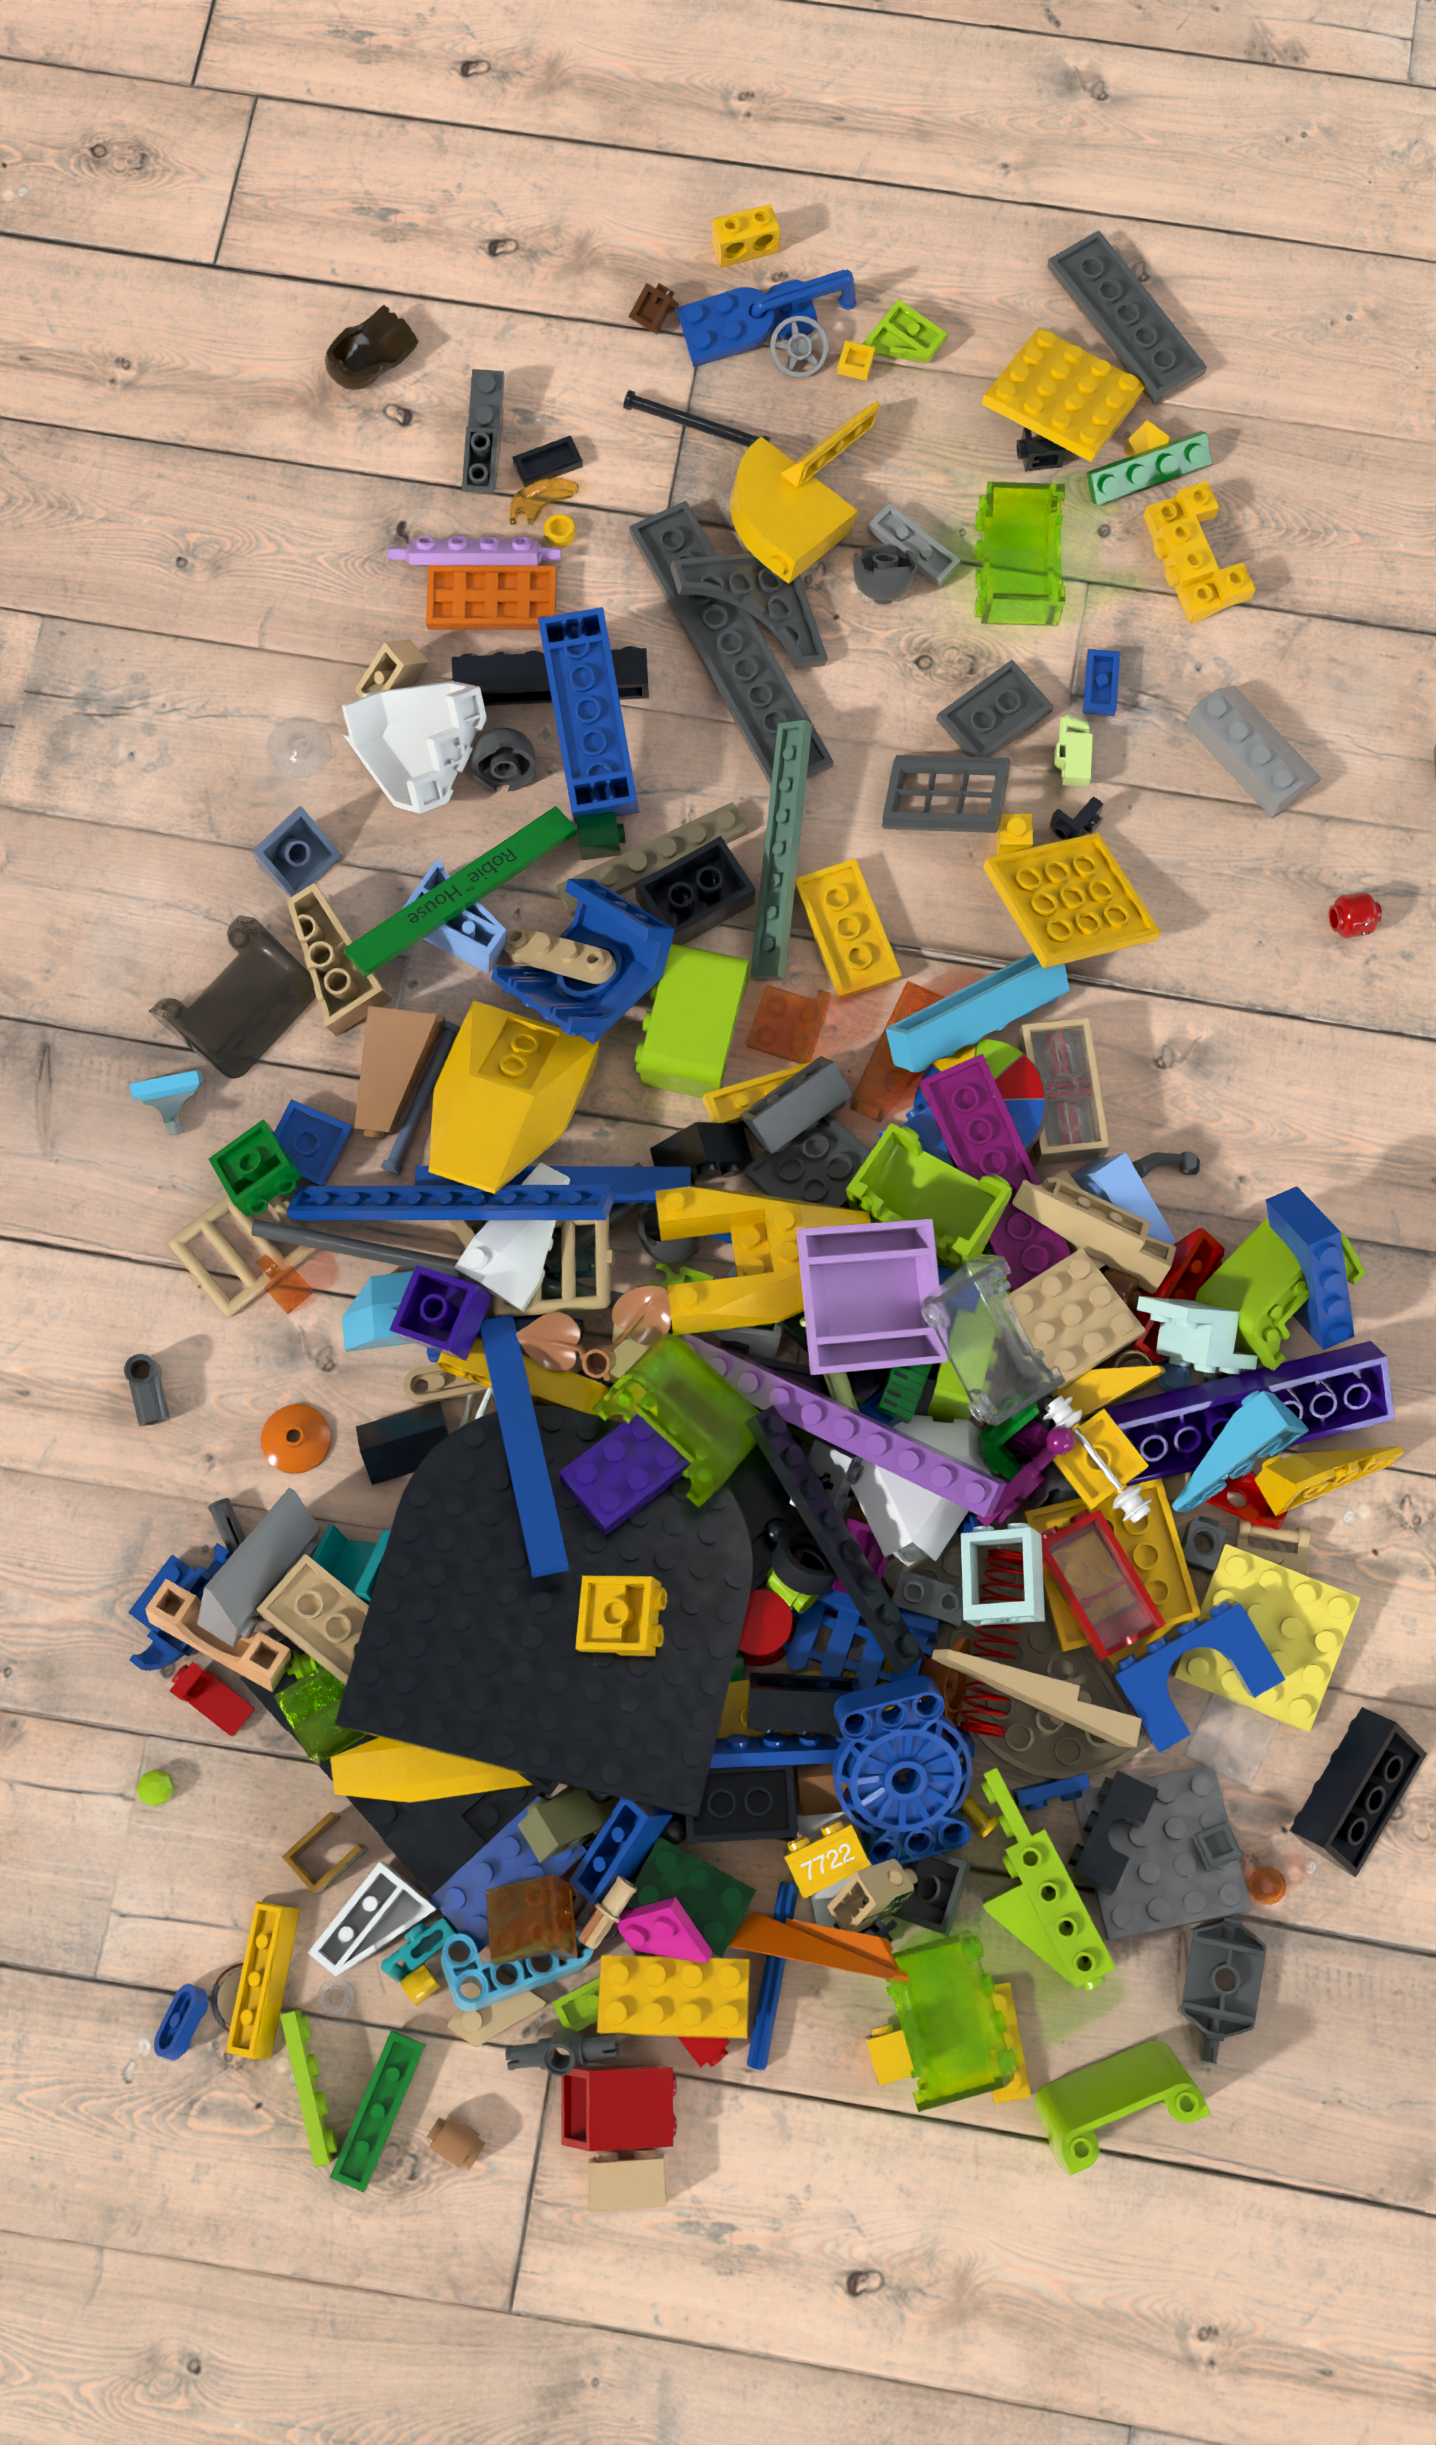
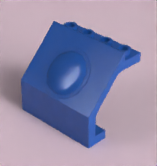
[491,879,675,1044]

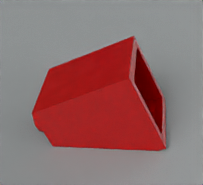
[561,2065,677,2152]

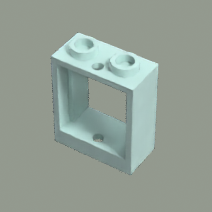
[961,1523,1045,1626]

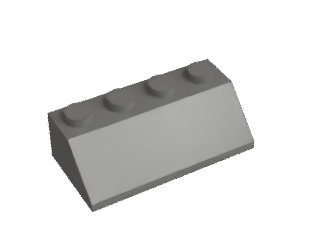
[1185,685,1321,818]
[197,1488,320,1647]

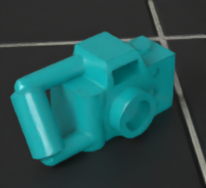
[381,1916,459,1982]

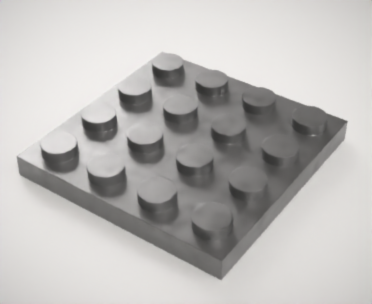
[1073,1764,1252,1941]

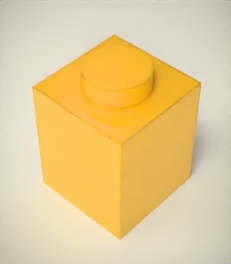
[865,2023,915,2086]

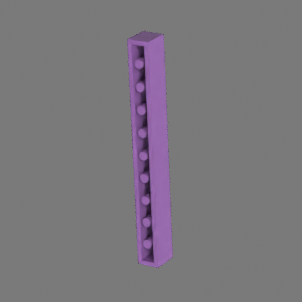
[665,1333,1007,1518]

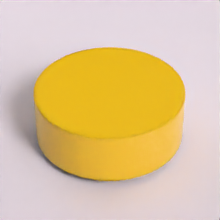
[543,514,576,548]

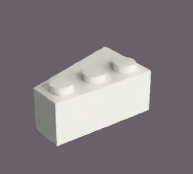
[307,1862,439,1976]

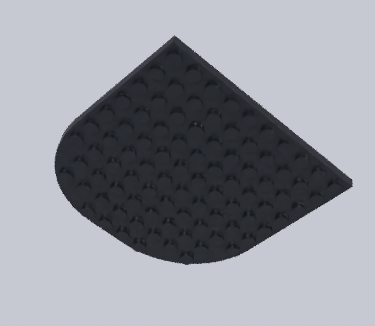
[335,1405,753,1818]

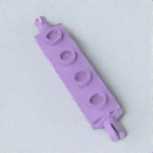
[388,536,561,565]

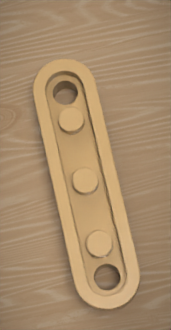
[504,928,616,984]
[403,1347,530,1404]

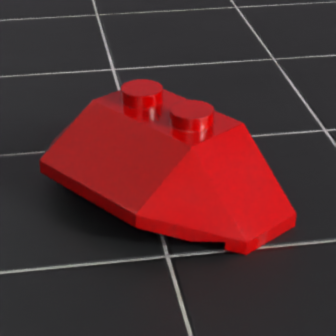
[1131,1228,1225,1363]

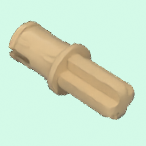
[578,1876,637,1949]

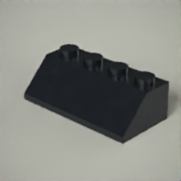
[1289,1707,1427,1877]

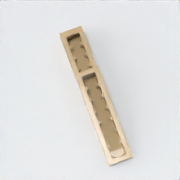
[932,1649,1142,1747]

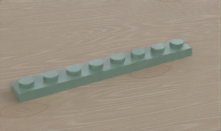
[750,720,812,981]

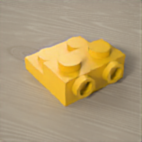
[576,1576,667,1656]

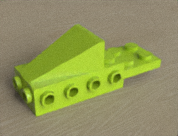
[980,1767,1117,1991]

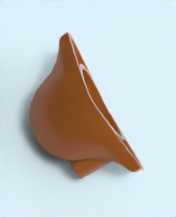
[918,1638,971,1734]

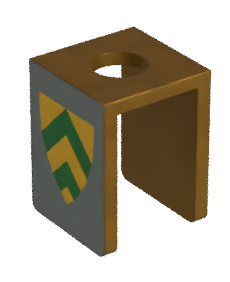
[282,1812,368,1894]

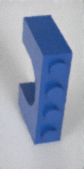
[1265,1186,1355,1350]
[1111,1599,1286,1753]

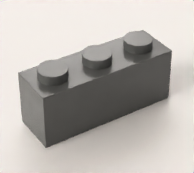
[740,1056,853,1154]

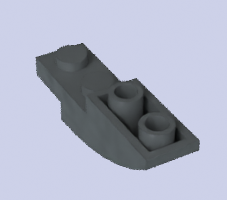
[462,369,505,493]

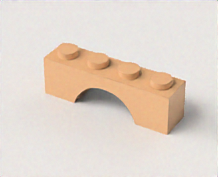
[145,1579,292,1692]

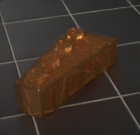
[850,980,945,1123]

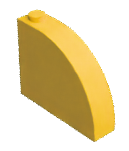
[730,437,858,584]

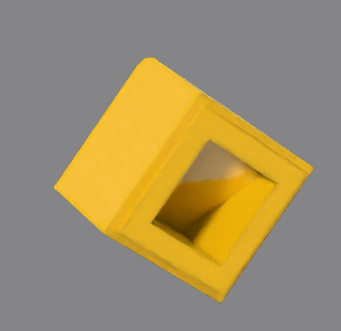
[1124,420,1171,457]

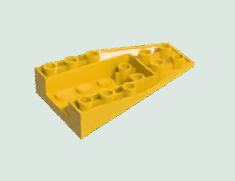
[428,1000,600,1194]

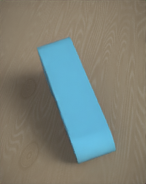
[441,1931,594,2012]

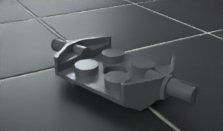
[1178,1914,1267,2064]

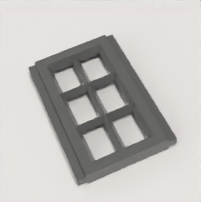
[882,755,1010,833]

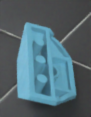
[342,1271,480,1352]

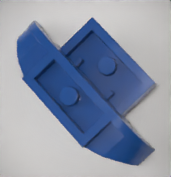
[128,1542,232,1671]

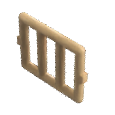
[169,1194,317,1317]
[493,1215,614,1317]

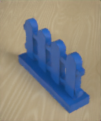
[782,1589,941,1690]

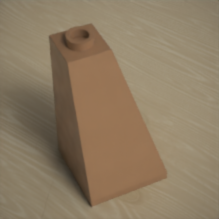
[354,1006,445,1138]

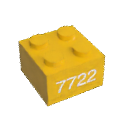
[783,1818,871,1899]

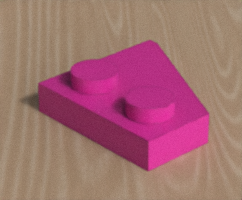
[614,1897,713,1963]

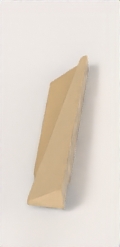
[1012,1177,1176,1294]

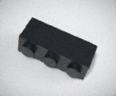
[747,1672,860,1737]

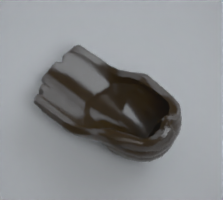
[325,305,419,390]

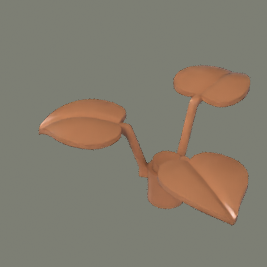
[516,1285,672,1422]

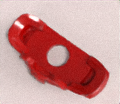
[1191,1471,1288,1530]

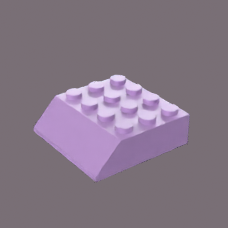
[796,1219,947,1375]

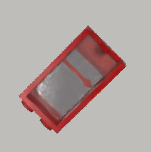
[1041,1509,1166,1662]

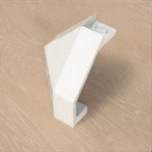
[342,681,487,814]
[851,1415,991,1566]

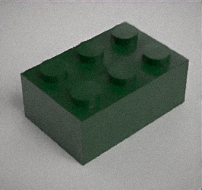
[627,1837,756,1958]

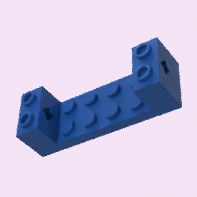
[538,607,639,824]

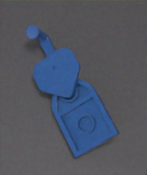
[676,270,856,368]

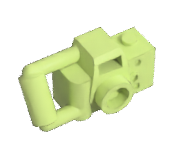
[1054,714,1093,787]

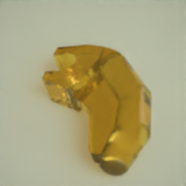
[509,478,579,525]

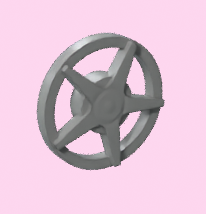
[770,316,828,378]

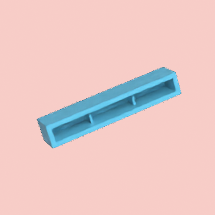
[885,952,1070,1072]

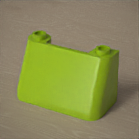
[846,1123,1012,1274]
[1034,2040,1211,2175]

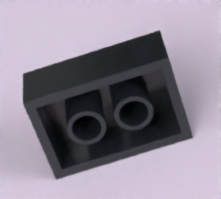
[635,836,756,945]
[685,1765,798,1844]

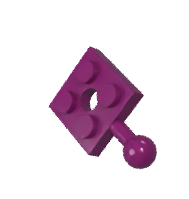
[976,1426,1075,1527]

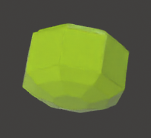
[136,1769,176,1807]

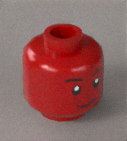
[1329,892,1382,938]

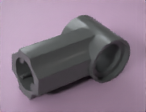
[124,1354,170,1426]

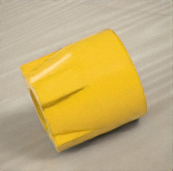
[400,1963,441,2006]

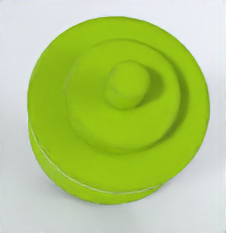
[286,1650,325,1684]

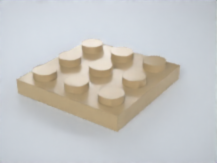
[996,1248,1146,1390]

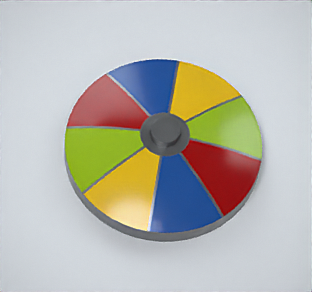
[913,1039,1048,1153]

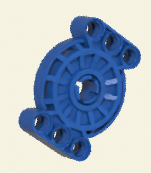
[832,1675,973,1866]

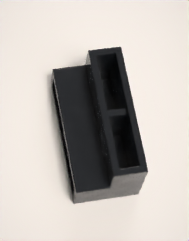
[356,1401,450,1485]

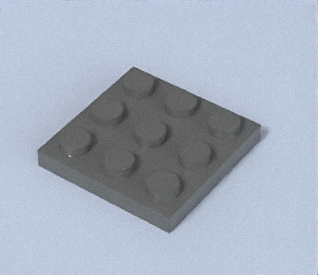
[743,1114,871,1208]

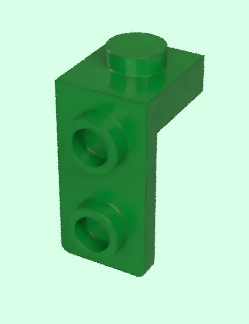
[978,1394,1039,1481]

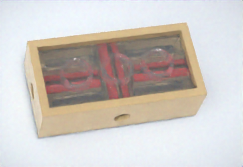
[1017,1017,1110,1166]

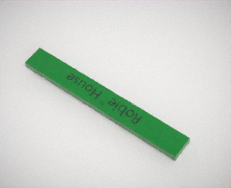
[344,806,577,978]

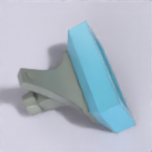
[129,1069,204,1135]

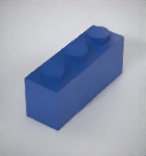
[569,1799,673,1906]

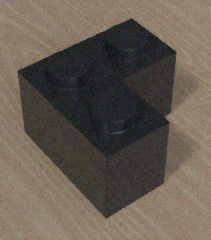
[650,1122,753,1187]

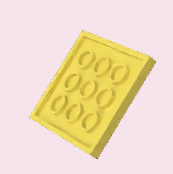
[1173,1543,1361,1732]

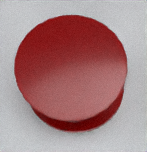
[738,1589,796,1667]

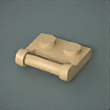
[1234,1518,1311,1575]

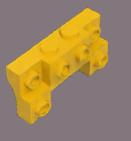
[1143,481,1256,624]

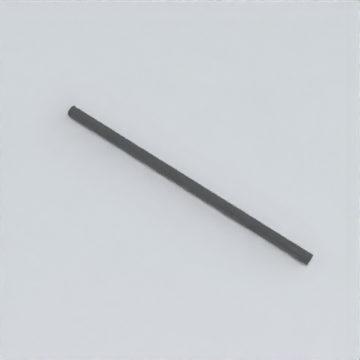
[251,1219,624,1309]

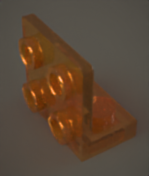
[746,985,831,1064]
[486,1874,578,1965]

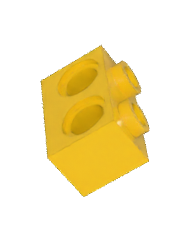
[712,204,780,268]

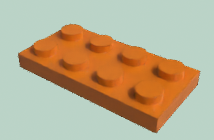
[426,565,557,630]

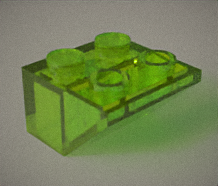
[275,1666,367,1765]

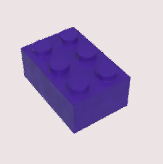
[559,1405,692,1537]

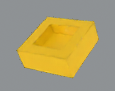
[837,340,875,381]

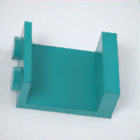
[311,1524,391,1605]

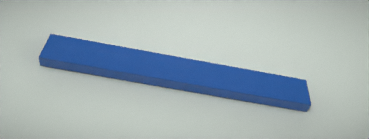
[415,1166,691,1203]
[479,1314,569,1578]

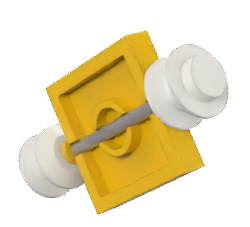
[1043,1396,1152,1523]

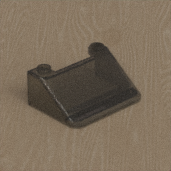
[148,915,316,1078]

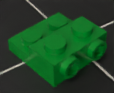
[208,1119,303,1217]

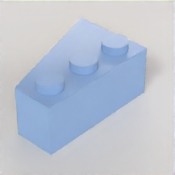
[402,859,506,974]
[1071,1152,1176,1245]

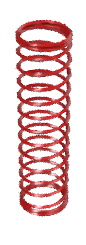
[959,1549,1025,1737]

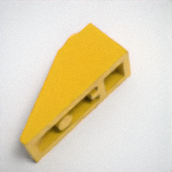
[1052,1365,1166,1421]

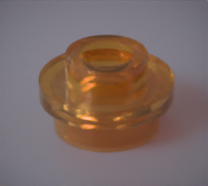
[1249,1867,1286,1905]

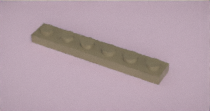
[557,802,748,917]

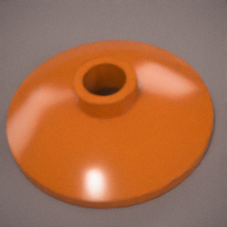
[261,1404,331,1474]

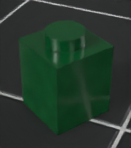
[576,812,626,860]

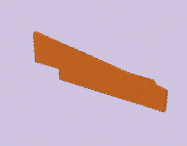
[728,1912,909,1983]

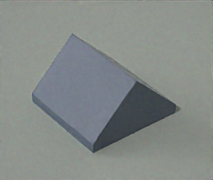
[252,806,342,897]

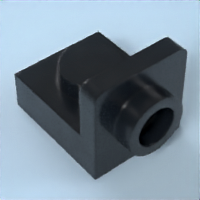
[1016,427,1066,472]

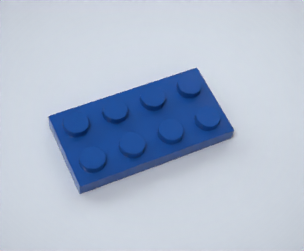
[429,1795,588,1953]

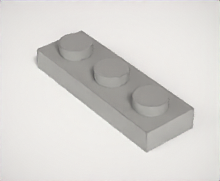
[868,502,961,588]

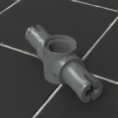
[506,2028,620,2076]

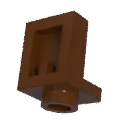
[628,283,679,334]

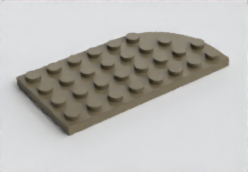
[882,1513,1150,1780]

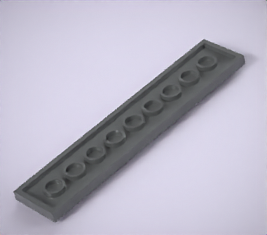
[629,501,833,786]

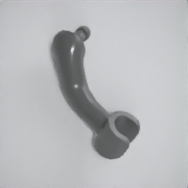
[1132,1151,1200,1179]

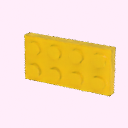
[795,858,902,1001]
[597,1955,750,2039]

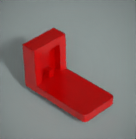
[169,1662,255,1736]

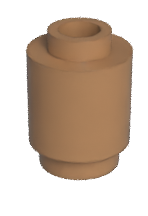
[427,2114,485,2170]

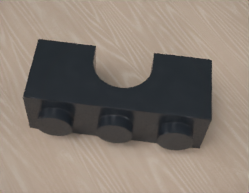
[1068,1770,1159,1896]

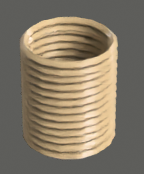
[1114,1350,1153,1393]

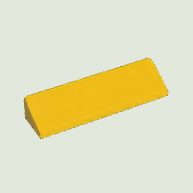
[781,401,880,488]
[225,1901,300,2060]

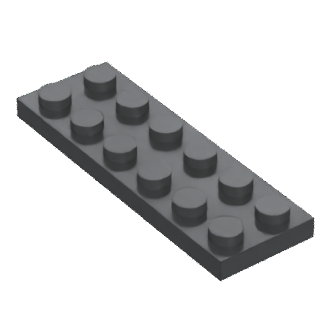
[1047,230,1207,404]

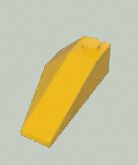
[1254,1446,1404,1516]

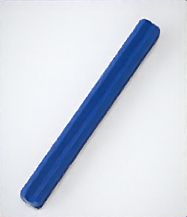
[747,1881,799,2070]

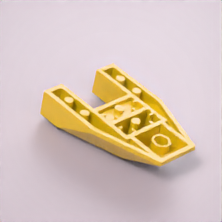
[655,1187,871,1336]

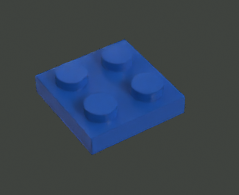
[274,1099,354,1186]

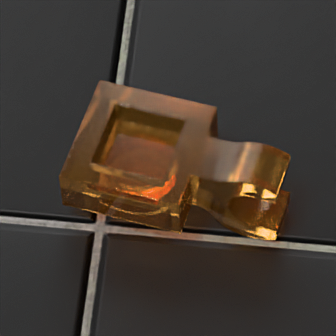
[256,1254,314,1314]

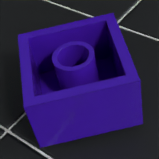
[390,1265,492,1361]

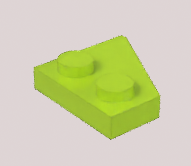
[862,299,948,363]

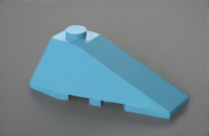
[1172,1391,1309,1513]

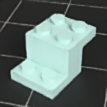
[1137,1296,1258,1374]

